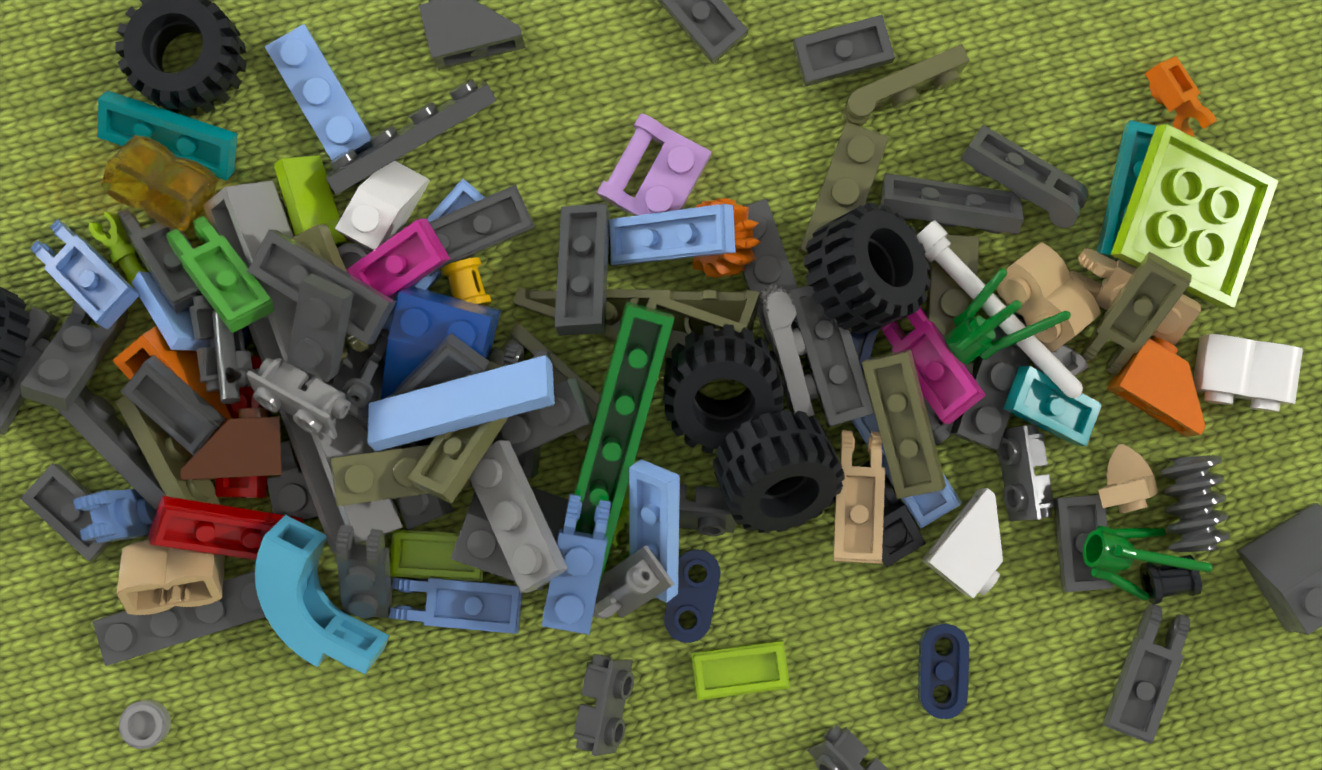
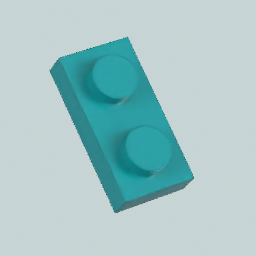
[1003,366,1102,446]

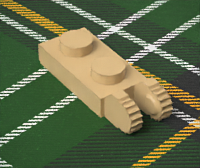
[1069,248,1201,346]
[833,430,885,564]

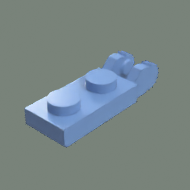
[31,219,140,330]
[73,489,157,543]
[542,494,611,635]
[389,578,523,634]

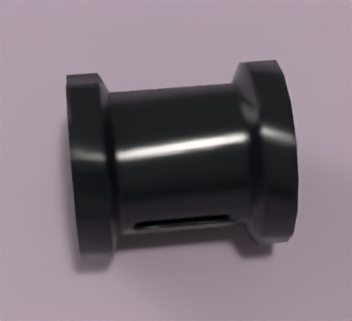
[1140,555,1202,605]

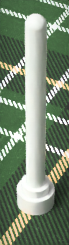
[916,220,1083,398]

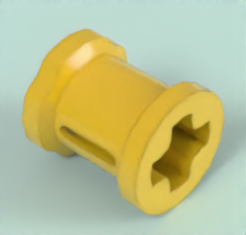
[440,257,492,306]

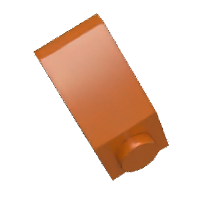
[1107,337,1206,437]

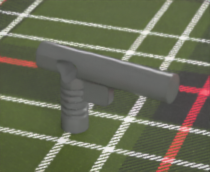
[212,310,262,404]

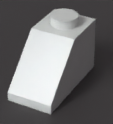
[335,161,430,252]
[921,488,1003,598]

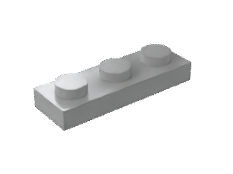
[469,440,568,593]

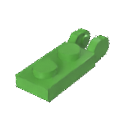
[166,216,274,333]

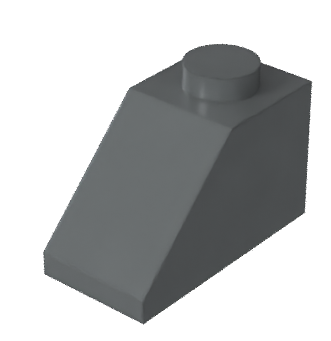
[419,0,526,70]

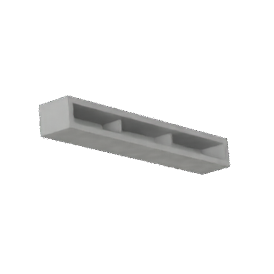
[203,180,402,554]

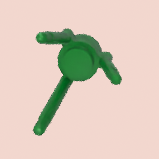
[945,269,1071,364]
[1083,525,1213,601]

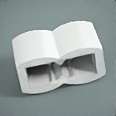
[1193,334,1303,412]

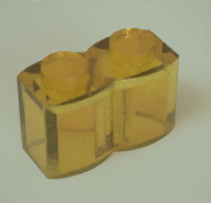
[101,135,218,231]

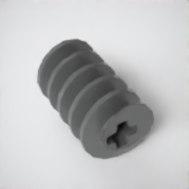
[1161,455,1230,552]

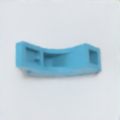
[255,515,390,674]

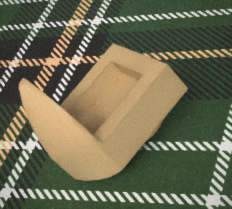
[1098,444,1159,513]

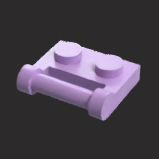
[596,113,712,216]

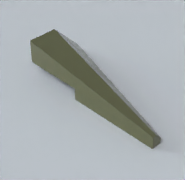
[513,289,761,386]

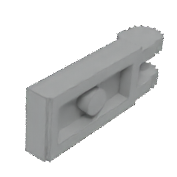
[760,284,818,417]

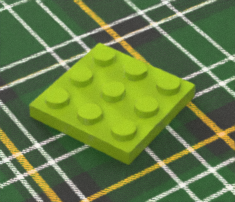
[1111,124,1278,309]

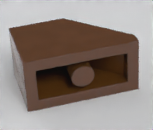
[180,408,282,480]

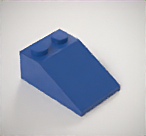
[380,286,501,400]

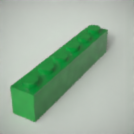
[573,301,675,593]

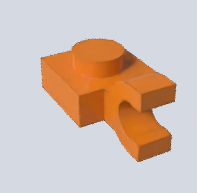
[1145,56,1217,137]

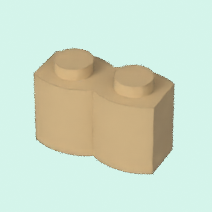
[996,242,1101,352]
[116,539,225,615]

